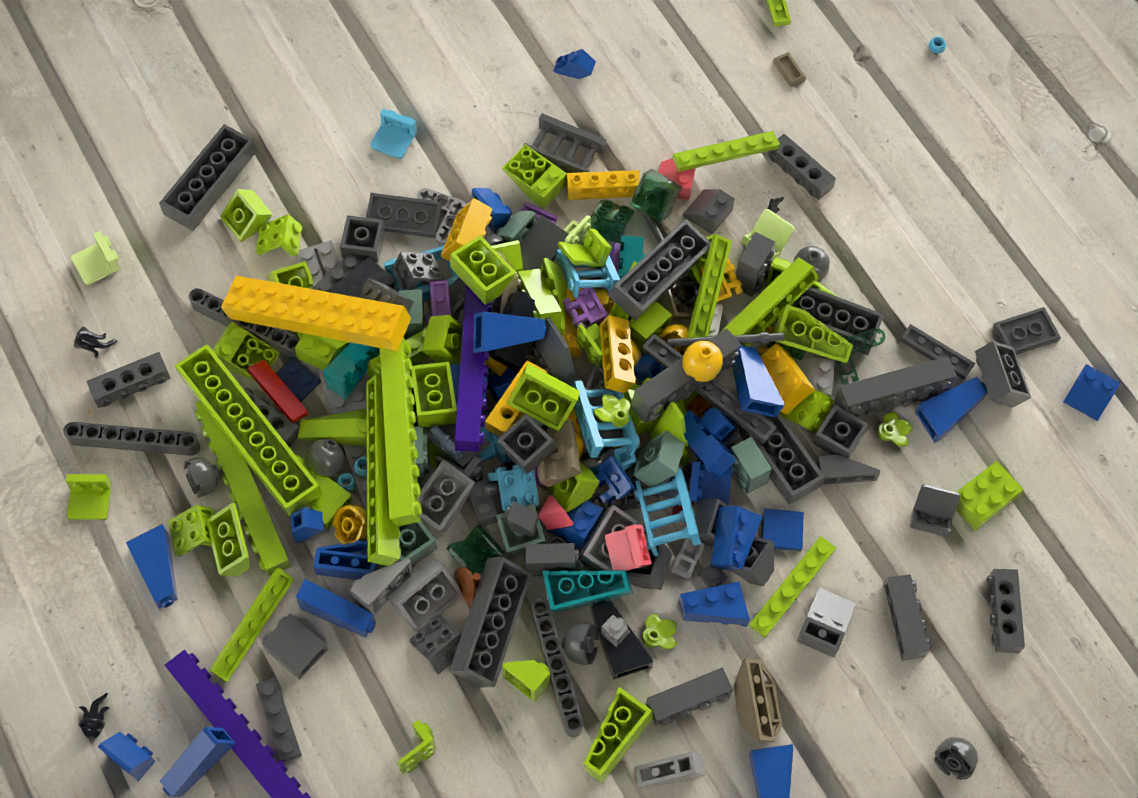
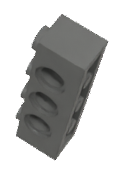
[767,134,836,200]
[86,352,171,408]
[242,387,300,448]
[987,569,1025,653]

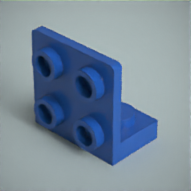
[689,461,732,506]

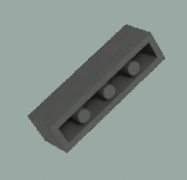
[884,574,931,661]
[646,667,733,726]

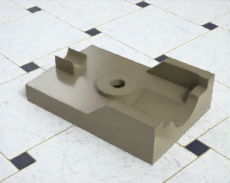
[537,419,581,487]

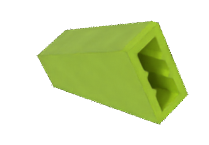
[296,455,353,531]

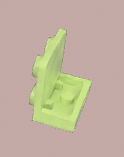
[741,209,795,259]
[564,215,591,244]
[71,231,120,285]

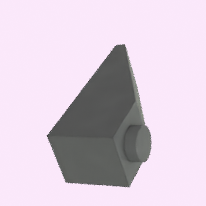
[816,453,880,485]

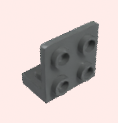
[392,252,445,290]

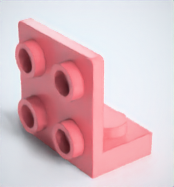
[605,525,652,571]

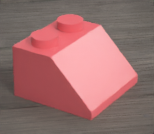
[654,158,696,200]

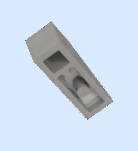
[635,752,706,788]

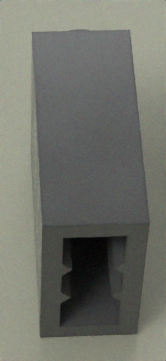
[525,543,579,577]
[261,613,328,680]

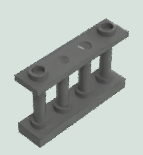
[523,113,606,173]

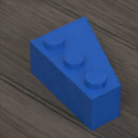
[684,410,736,477]
[711,506,763,570]
[313,540,379,580]
[678,582,750,627]

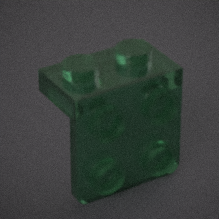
[590,200,634,244]
[447,525,506,575]

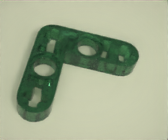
[835,328,886,385]

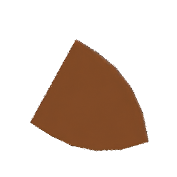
[453,567,481,610]

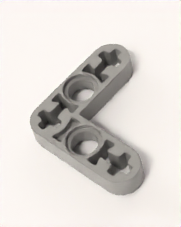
[417,188,466,247]

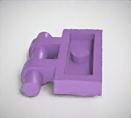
[563,288,608,329]

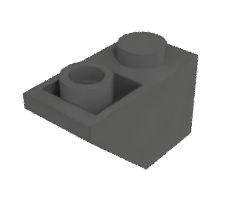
[505,502,539,537]

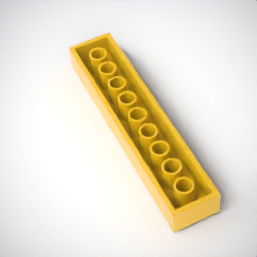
[221,275,411,351]

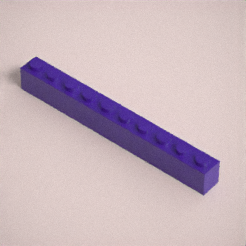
[455,285,492,452]
[164,649,311,798]

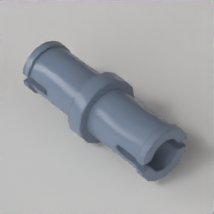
[429,425,464,460]

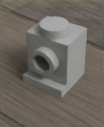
[601,615,630,647]

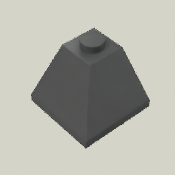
[730,537,774,587]

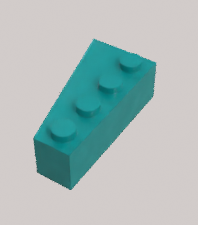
[618,235,646,320]
[323,343,380,400]
[542,571,633,613]

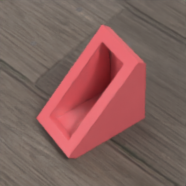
[538,495,573,530]

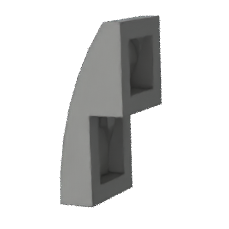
[671,538,705,580]

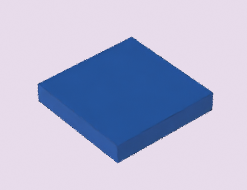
[762,508,804,551]

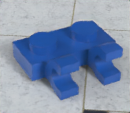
[596,456,635,503]

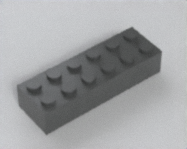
[159,124,257,231]
[608,219,711,321]
[776,275,885,355]
[630,328,742,424]
[834,356,957,418]
[738,413,825,505]
[449,556,532,688]

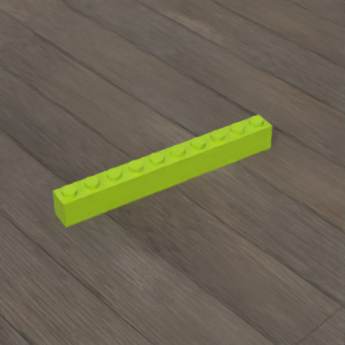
[679,257,819,406]
[380,338,422,527]
[366,374,401,566]
[194,402,291,576]

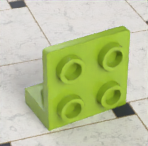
[557,229,612,268]
[576,323,603,368]
[65,474,112,520]
[168,504,215,557]

